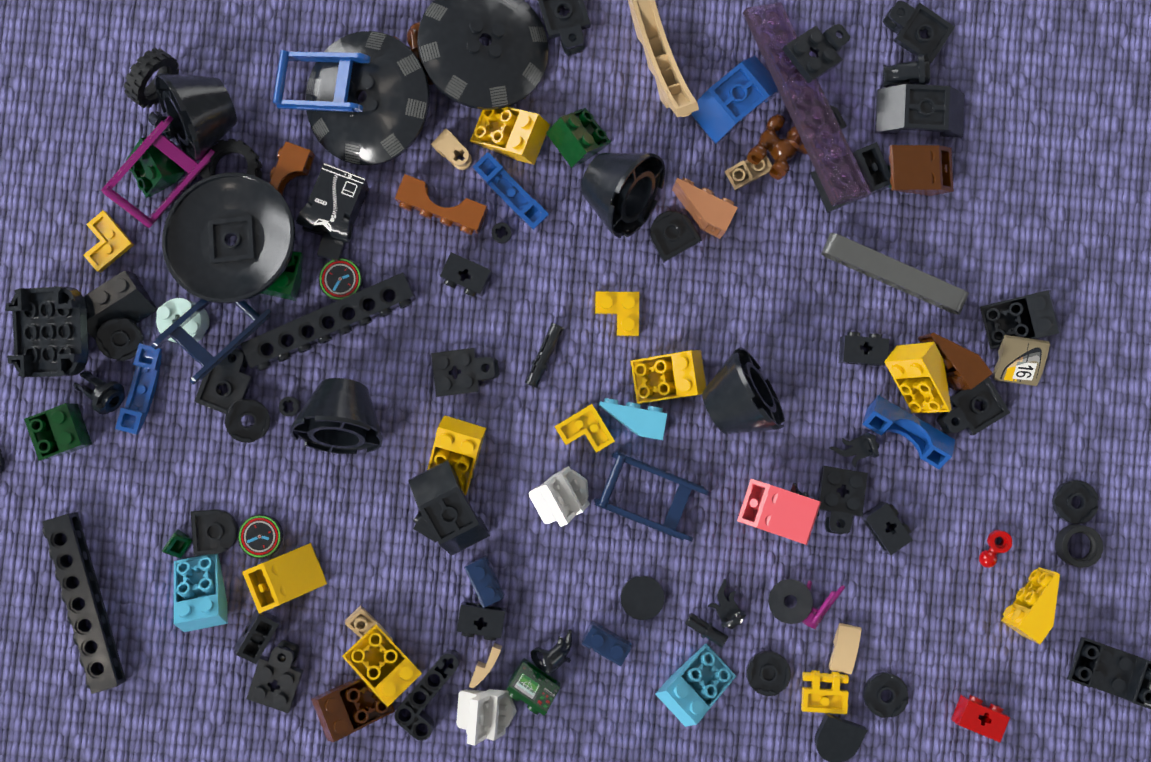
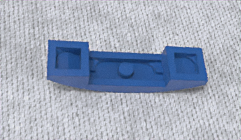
[473,152,549,230]
[115,343,162,435]

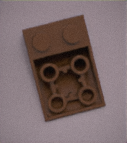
[889,145,954,196]
[917,332,993,391]
[311,678,395,742]

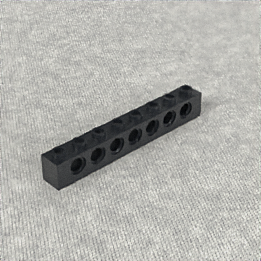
[240,272,416,371]
[42,512,126,694]

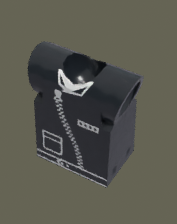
[296,163,369,243]

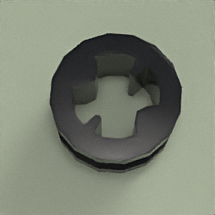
[492,222,512,244]
[279,397,301,416]

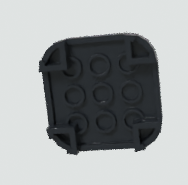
[5,286,88,377]

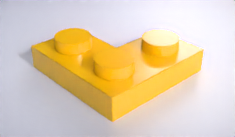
[83,210,134,273]
[595,291,639,336]
[554,404,615,453]

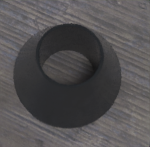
[154,73,237,161]
[581,153,665,238]
[702,347,785,434]
[290,378,383,454]

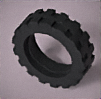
[124,48,179,108]
[200,138,262,179]

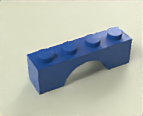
[862,395,955,469]

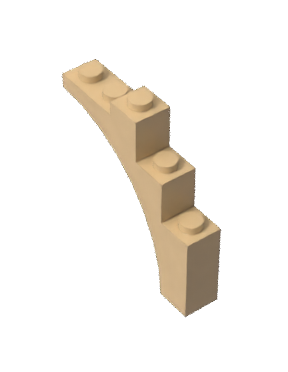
[628,0,699,117]

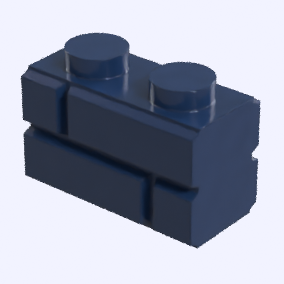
[464,555,505,608]
[582,621,632,666]

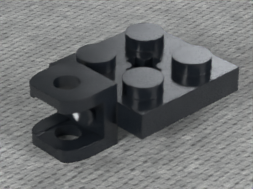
[537,0,591,56]
[883,1,955,64]
[782,24,850,84]
[194,348,253,414]
[431,348,500,397]
[936,377,1010,435]
[818,466,868,535]
[246,640,304,713]

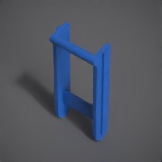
[273,50,371,112]

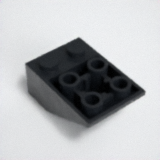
[810,142,891,213]
[980,290,1061,349]

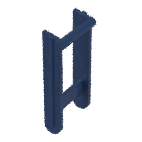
[151,299,271,385]
[594,452,712,542]

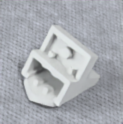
[529,466,590,527]
[456,689,516,746]

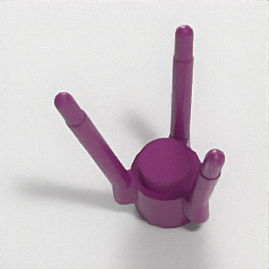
[802,581,845,629]

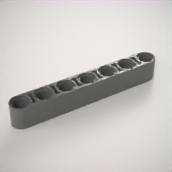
[821,233,969,315]

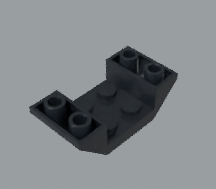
[875,84,965,138]
[408,460,490,556]
[1067,637,1151,709]

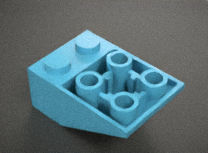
[599,398,667,440]
[174,554,228,632]
[655,644,736,727]

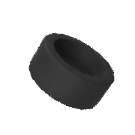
[1055,524,1104,568]

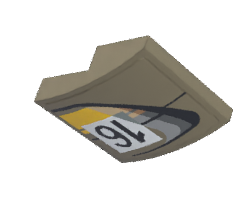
[992,335,1050,386]

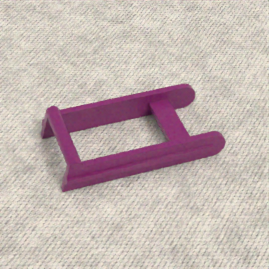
[101,115,214,228]

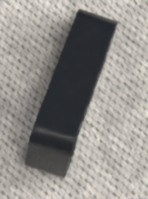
[394,649,461,741]

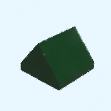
[162,529,193,559]

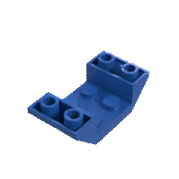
[691,55,783,144]

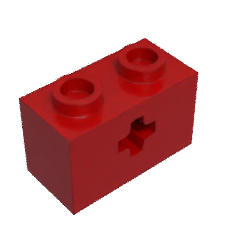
[951,695,1010,742]

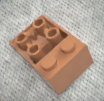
[672,178,738,239]

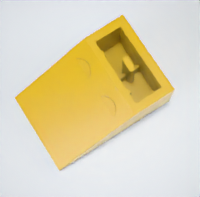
[470,107,550,165]
[884,342,952,413]
[631,350,706,404]
[427,415,486,495]
[242,543,328,613]
[1001,567,1060,644]
[342,624,422,708]

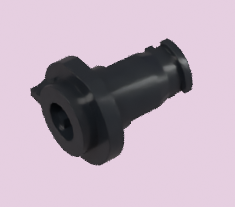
[882,54,930,87]
[73,371,124,415]

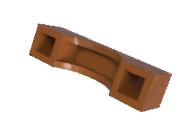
[270,141,315,197]
[395,174,488,235]

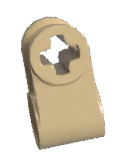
[431,128,472,170]

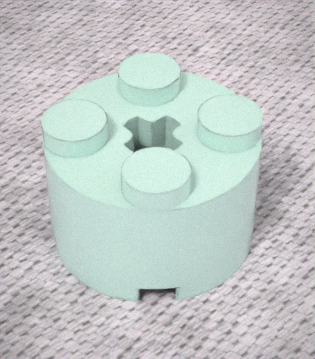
[156,298,209,343]

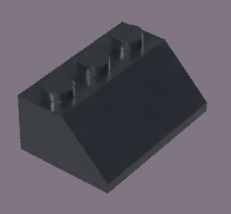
[83,270,157,340]

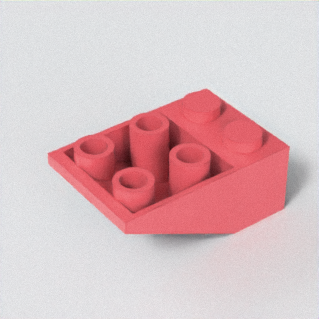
[737,479,821,545]

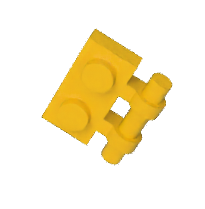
[801,670,849,714]

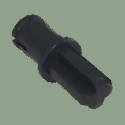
[148,111,178,138]
[685,613,728,648]

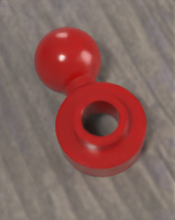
[979,530,1012,568]

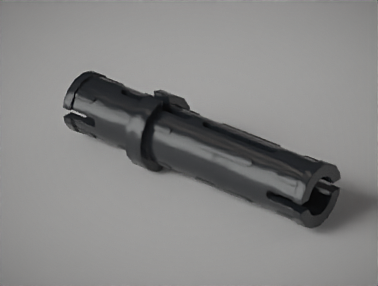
[524,323,564,388]

